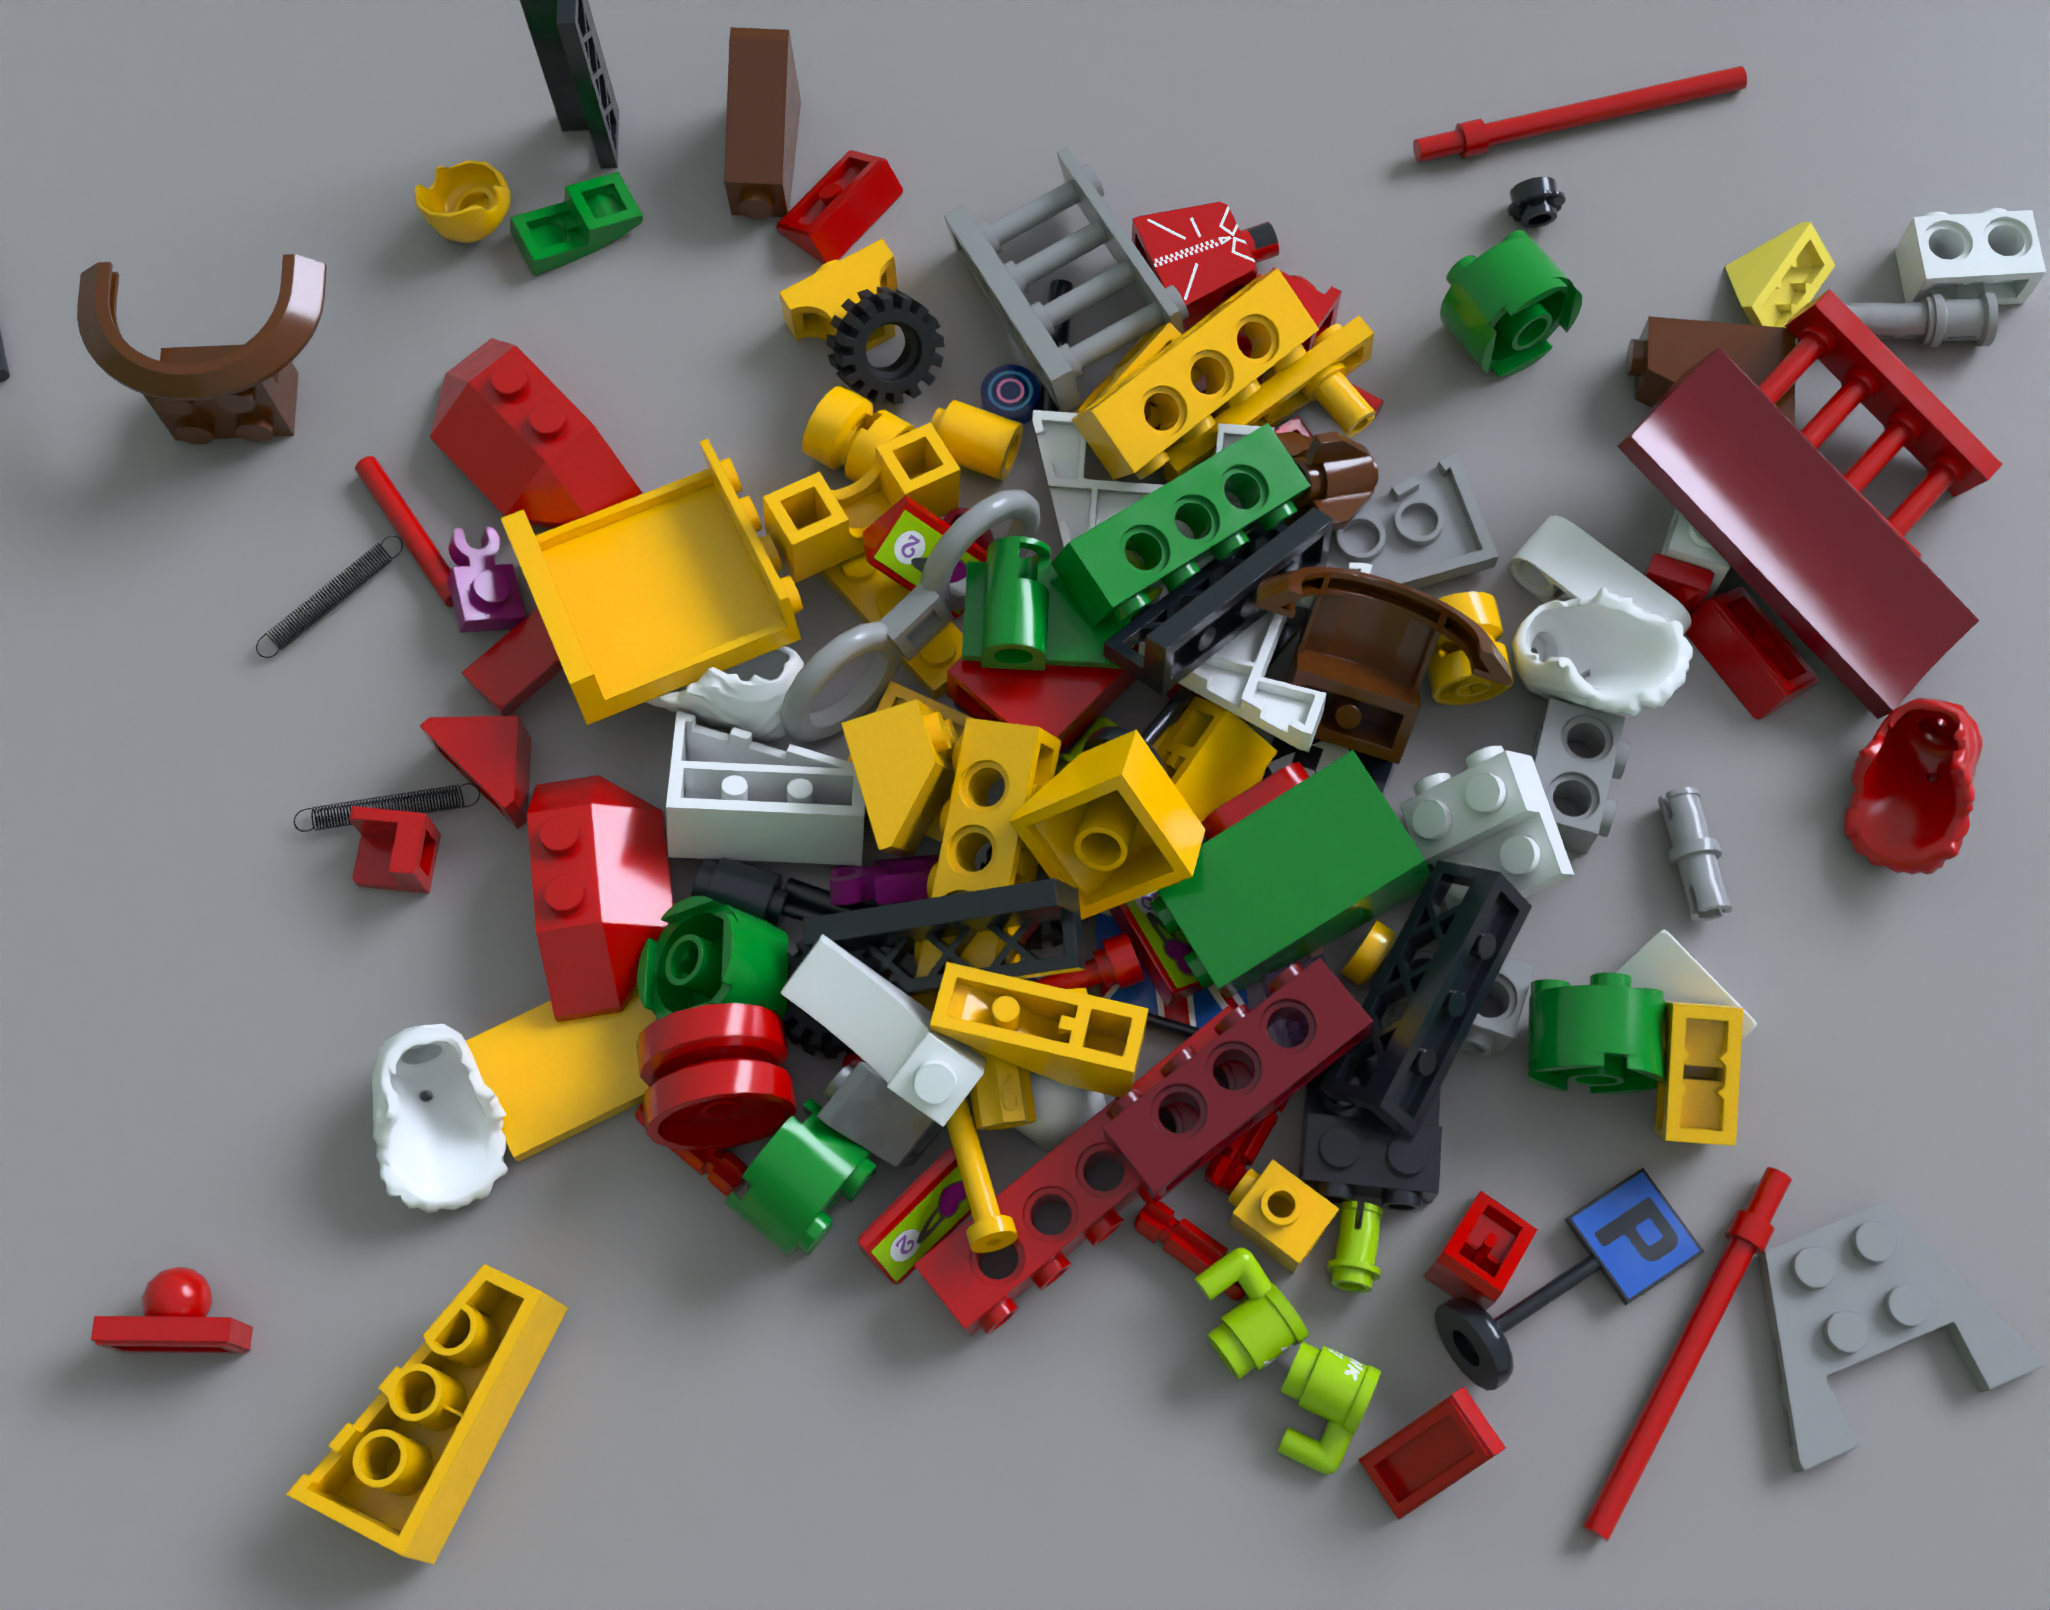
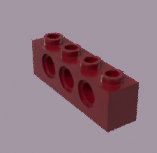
[1102,957,1373,1203]

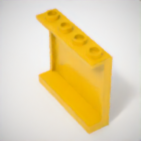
[501,438,804,725]

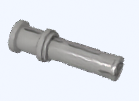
[1806,292,1999,347]

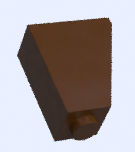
[724,27,801,220]
[1626,316,1795,426]

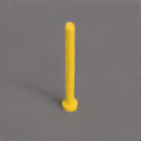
[910,977,1018,1253]

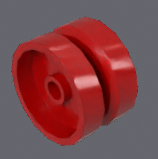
[636,1003,797,1151]

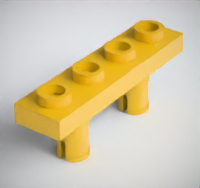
[1164,315,1376,482]

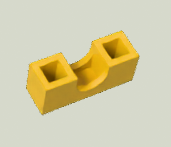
[763,422,961,583]

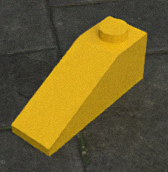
[1157,696,1278,823]
[930,962,1149,1098]

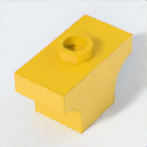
[779,238,898,351]

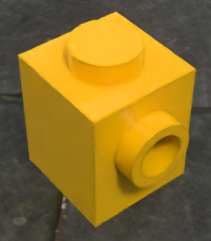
[1227,1159,1339,1274]

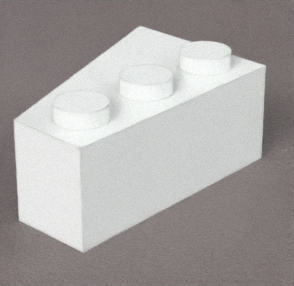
[666,710,865,866]

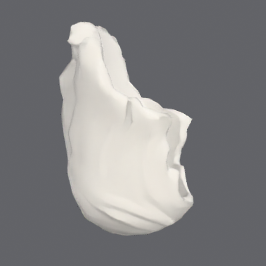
[1511,587,1693,716]
[647,646,804,741]
[371,1024,508,1213]

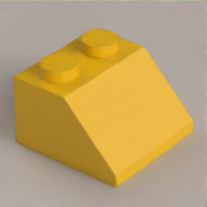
[841,699,958,857]
[1009,729,1205,920]

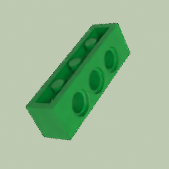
[1051,423,1311,627]

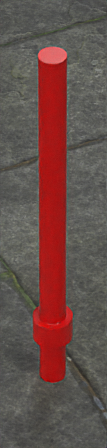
[1413,66,1747,162]
[1582,1167,1792,1542]

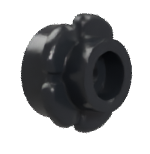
[1507,177,1566,228]

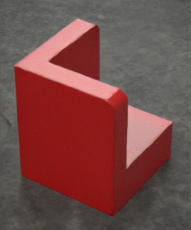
[349,806,441,894]

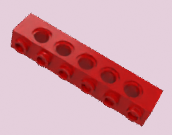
[913,1005,1253,1335]

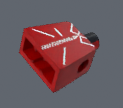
[1132,202,1279,332]

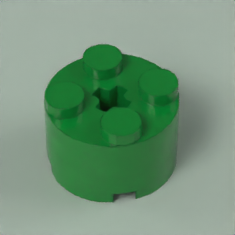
[1440,230,1582,377]
[637,896,789,1020]
[1528,972,1666,1094]
[725,1098,877,1256]

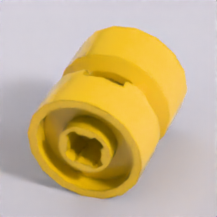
[802,385,916,483]
[1427,592,1514,706]

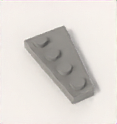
[1286,451,1499,624]

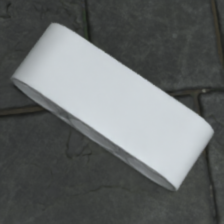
[1509,515,1692,635]

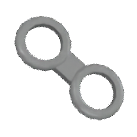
[780,489,1041,743]

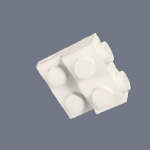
[1399,746,1574,910]

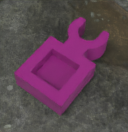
[448,527,526,633]
[829,854,939,905]

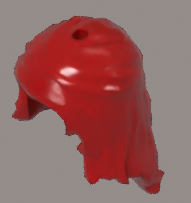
[1844,698,1983,875]

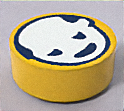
[1340,919,1397,986]

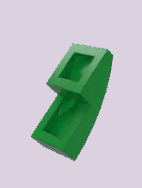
[510,172,643,276]

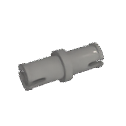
[1658,787,1732,921]

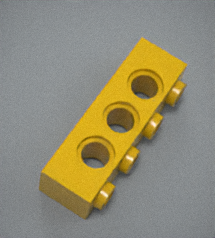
[1071,268,1319,480]
[914,718,1061,978]

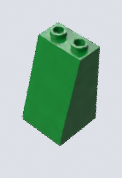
[1150,750,1430,999]

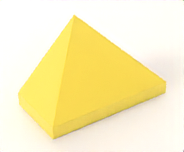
[1724,222,1835,328]

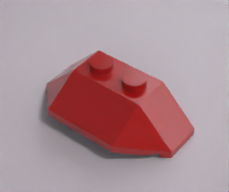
[430,338,643,528]
[527,775,674,1022]

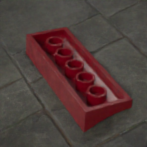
[1617,347,1980,719]

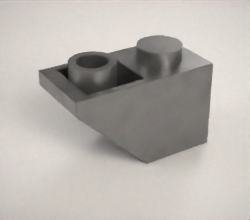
[817,1062,946,1168]

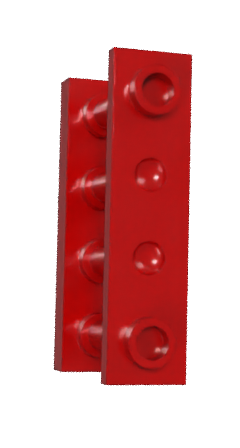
[1758,289,2003,557]

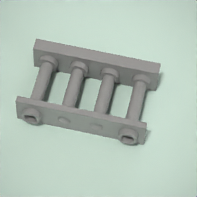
[944,148,1189,412]

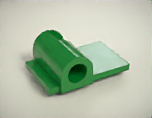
[962,536,1131,671]

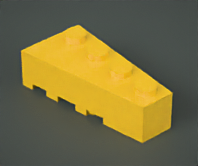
[286,1264,568,1565]

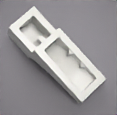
[780,934,986,1127]

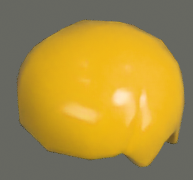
[414,160,511,243]

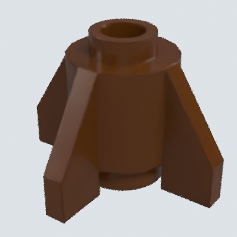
[1276,431,1379,530]

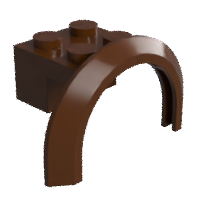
[77,254,327,444]
[1255,566,1512,764]

